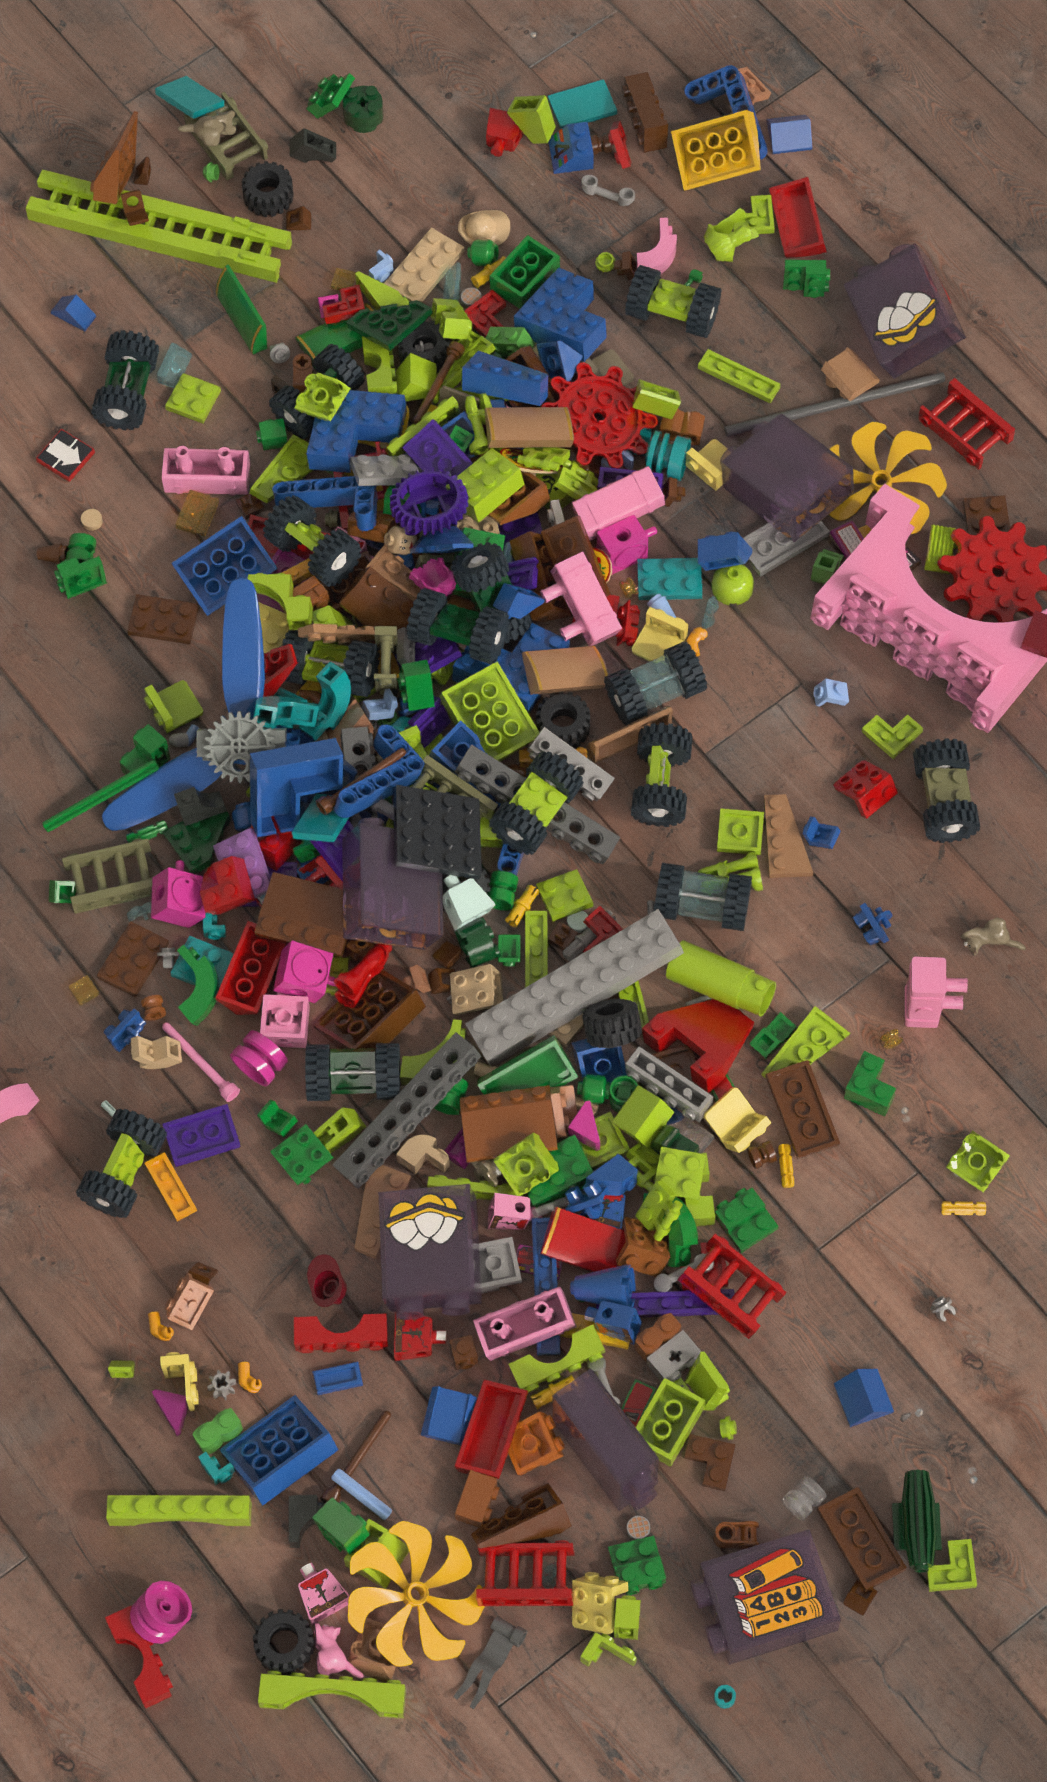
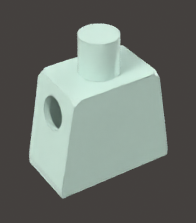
[441,875,495,931]

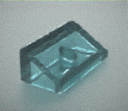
[443,262,461,302]
[157,343,192,388]

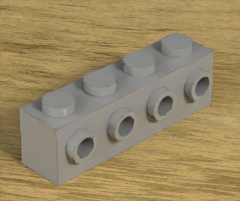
[526,727,615,802]
[626,1047,713,1123]

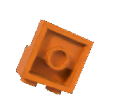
[508,1411,565,1476]

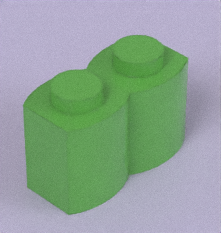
[192,1408,243,1455]

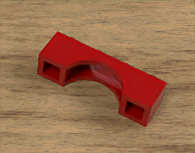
[294,1313,388,1353]
[105,1605,173,1709]

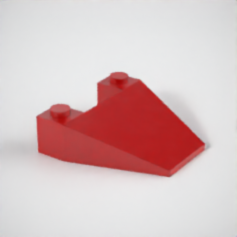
[642,999,754,1093]

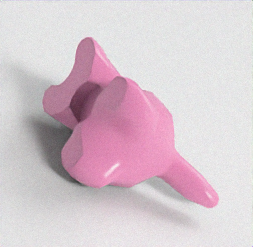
[313,1623,364,1679]

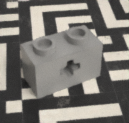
[647,1330,701,1382]

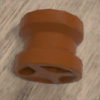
[141,995,166,1021]

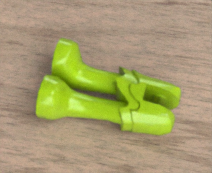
[465,393,504,455]
[698,851,763,893]

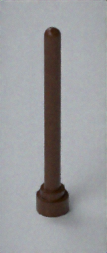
[414,341,465,424]
[316,748,406,815]
[320,1410,391,1504]

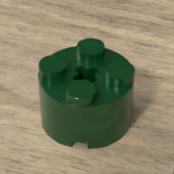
[343,86,384,133]
[455,917,501,968]

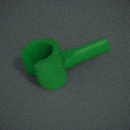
[684,269,703,286]

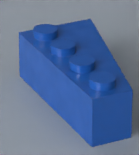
[462,351,548,406]

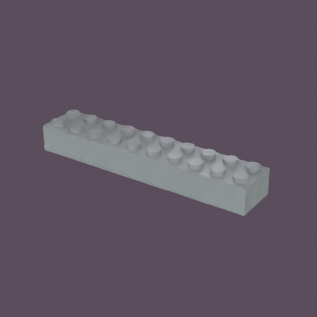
[466,909,684,1067]

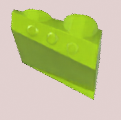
[294,373,351,421]
[946,1130,1010,1193]
[493,1132,559,1196]
[685,1352,730,1411]

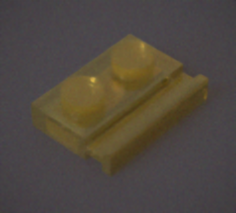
[175,490,219,537]

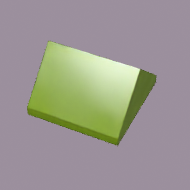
[396,353,437,402]
[632,379,681,419]
[612,1085,674,1149]

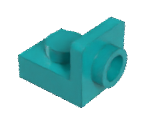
[203,913,226,940]
[198,1452,235,1485]

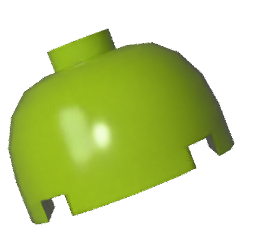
[712,565,754,605]

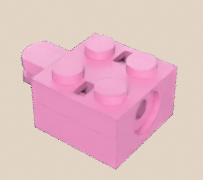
[260,992,310,1048]

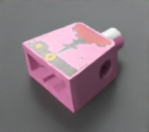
[488,1193,542,1230]
[298,1563,349,1625]

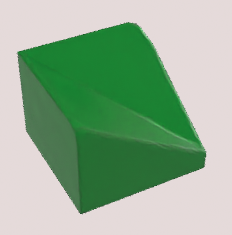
[49,880,76,903]

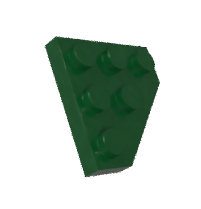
[346,300,433,351]
[162,811,231,874]

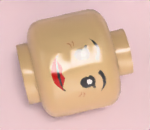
[384,526,417,555]

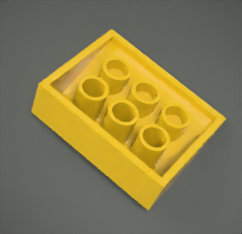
[671,110,761,191]

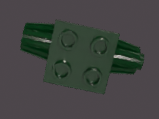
[892,1470,942,1573]

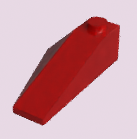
[263,644,297,697]

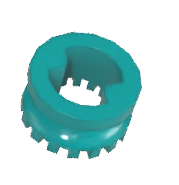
[714,1685,736,1709]

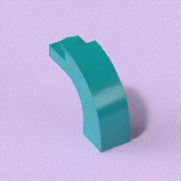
[299,661,351,741]
[253,696,319,729]

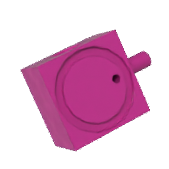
[597,515,657,575]
[151,860,205,928]
[273,941,336,1003]

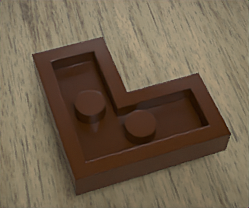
[684,1434,735,1491]

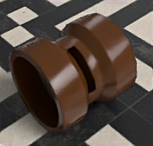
[590,132,612,155]
[747,1140,777,1169]

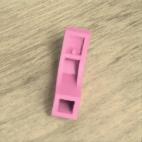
[0,1083,39,1124]

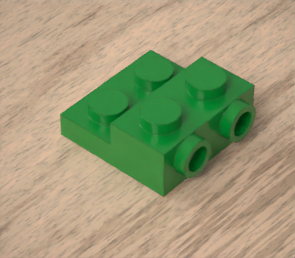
[306,73,355,119]
[783,260,830,298]
[54,556,107,599]
[715,1187,779,1253]
[608,1536,666,1596]

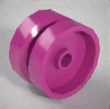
[230,1030,288,1087]
[130,1581,192,1644]

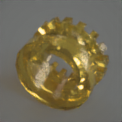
[619,577,638,599]
[881,1029,903,1049]

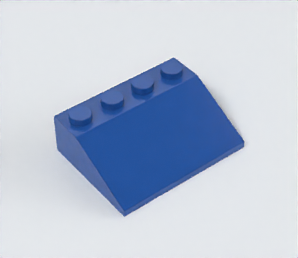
[171,516,278,616]
[220,1395,338,1506]

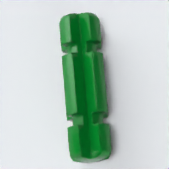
[126,820,168,843]

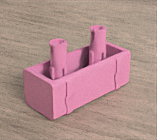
[162,446,250,496]
[572,466,665,541]
[540,552,622,646]
[905,957,968,1028]
[473,1286,577,1361]

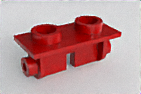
[615,600,640,646]

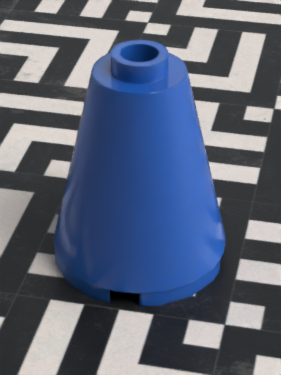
[570,1265,636,1307]

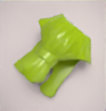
[704,208,759,262]

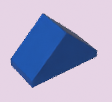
[51,294,96,332]

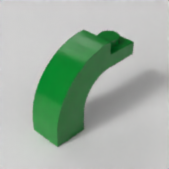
[177,944,219,1026]
[643,1192,698,1268]

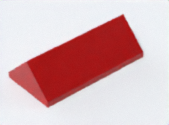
[215,921,286,1015]

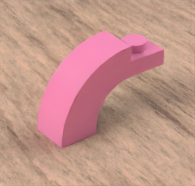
[637,218,677,274]

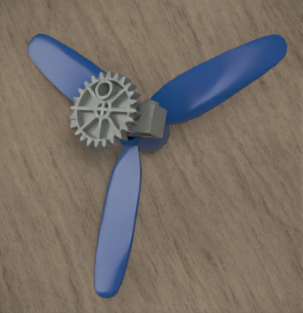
[102,578,388,831]

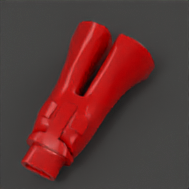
[334,939,392,1008]

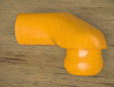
[686,627,707,657]
[148,1312,174,1341]
[238,1362,262,1393]

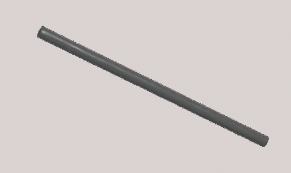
[724,372,945,437]

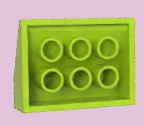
[440,661,539,762]

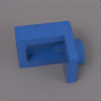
[803,816,841,849]

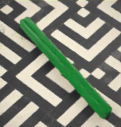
[42,760,159,832]

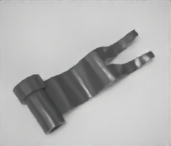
[454,1616,528,1709]

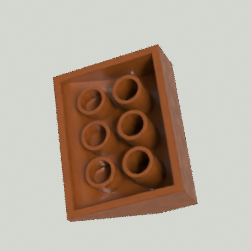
[90,111,138,204]
[471,448,551,525]
[460,1085,558,1163]

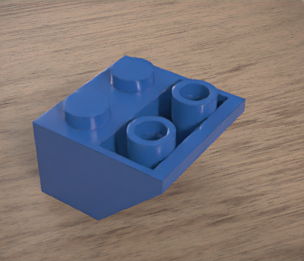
[698,532,753,571]

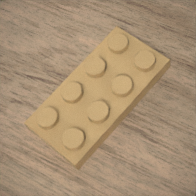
[384,227,465,302]

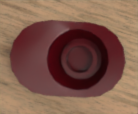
[307,1254,347,1307]

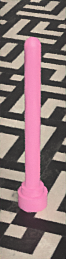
[162,1022,240,1102]

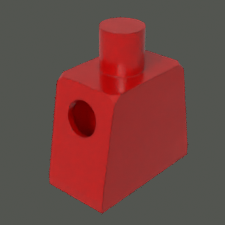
[486,107,524,157]

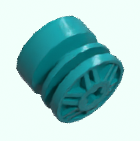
[645,431,691,482]

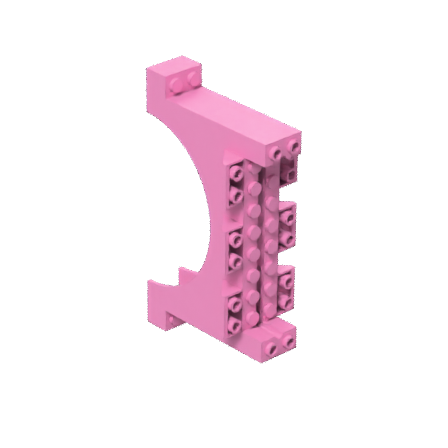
[810,484,1047,733]

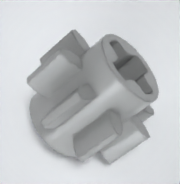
[207,1370,237,1400]

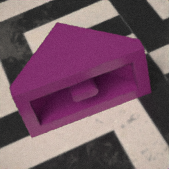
[152,1389,188,1436]

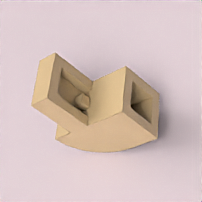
[131,1036,182,1069]
[396,1135,450,1174]

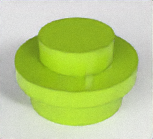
[595,252,616,272]
[720,1416,737,1440]

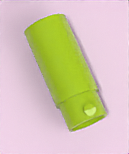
[666,940,776,1017]

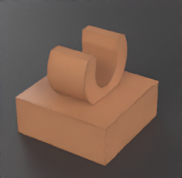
[403,965,431,994]

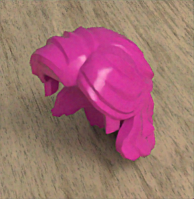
[409,557,456,597]

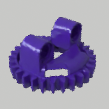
[390,468,469,536]

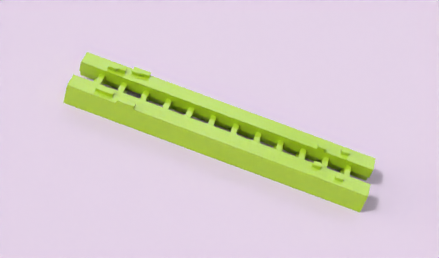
[26,169,292,283]

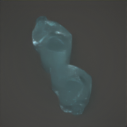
[701,596,719,628]
[127,902,152,922]
[542,1562,557,1589]

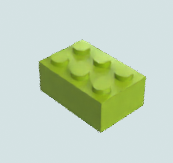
[446,448,525,523]
[632,1378,705,1467]

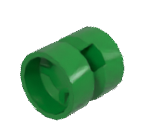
[66,533,97,564]
[487,871,519,911]
[609,1076,638,1113]
[434,1078,469,1115]

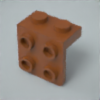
[616,1217,670,1277]

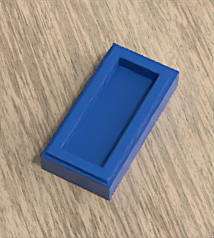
[313,1362,363,1395]

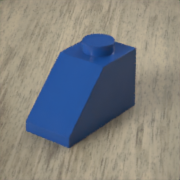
[493,583,545,619]
[584,1154,638,1196]

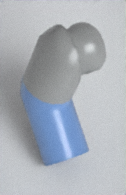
[169,724,200,747]

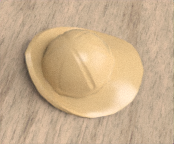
[458,210,510,246]

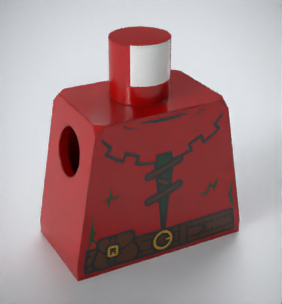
[394,1311,446,1361]

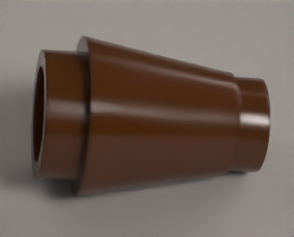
[37,543,68,564]

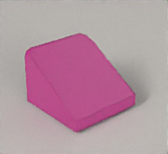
[317,294,339,318]

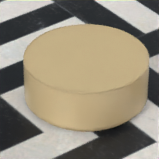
[81,509,103,531]

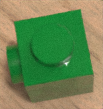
[256,418,287,451]

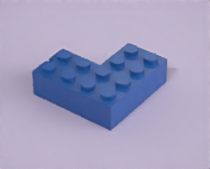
[514,268,607,362]
[306,390,407,473]
[452,623,570,714]
[250,738,343,837]

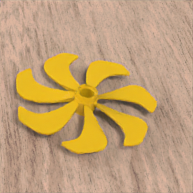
[820,422,947,538]
[348,1521,485,1667]

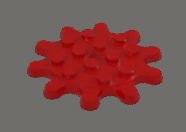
[541,362,658,469]
[937,516,1047,623]

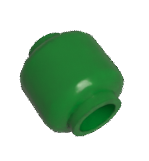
[467,239,499,266]
[577,1074,610,1104]

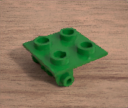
[270,1124,334,1186]

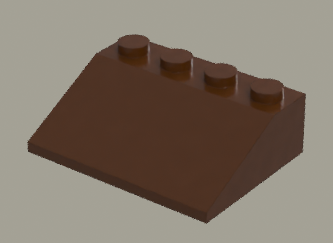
[254,872,356,958]
[313,970,426,1053]

